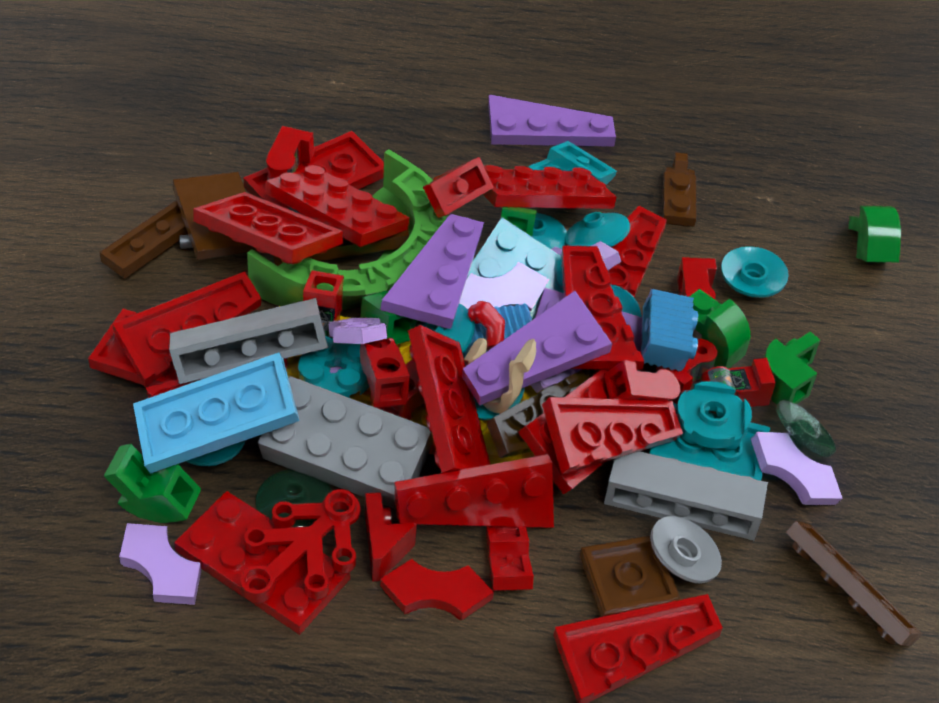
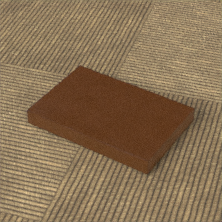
[173,172,257,260]

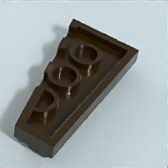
[486,369,598,458]

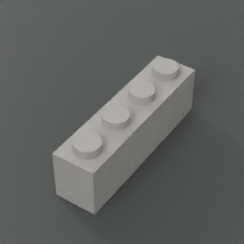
[169,298,328,384]
[604,451,768,541]

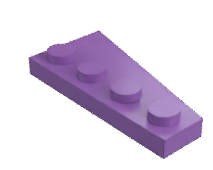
[488,95,616,146]
[380,214,484,329]

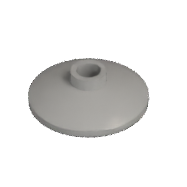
[650,516,722,583]

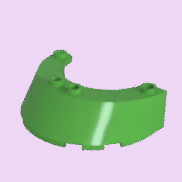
[247,149,449,310]

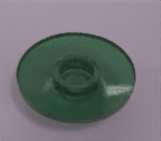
[776,400,836,457]
[256,469,332,528]

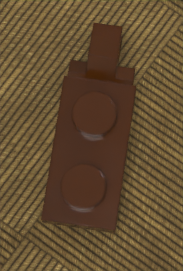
[662,152,696,227]

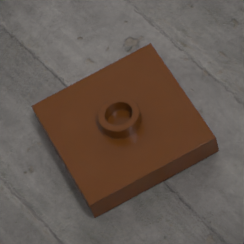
[580,536,681,617]

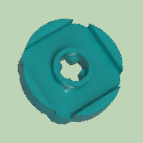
[298,336,369,398]
[676,381,752,449]

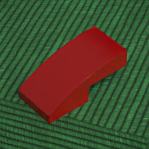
[486,526,534,591]

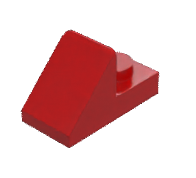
[423,157,494,218]
[365,492,417,582]

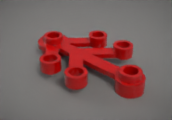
[240,489,360,603]

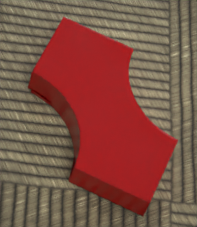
[380,559,494,620]

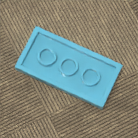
[133,352,300,474]

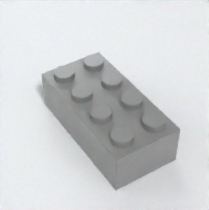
[258,376,433,509]

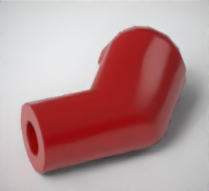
[468,301,505,351]

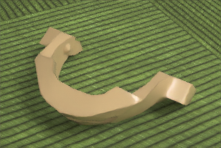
[464,338,536,414]

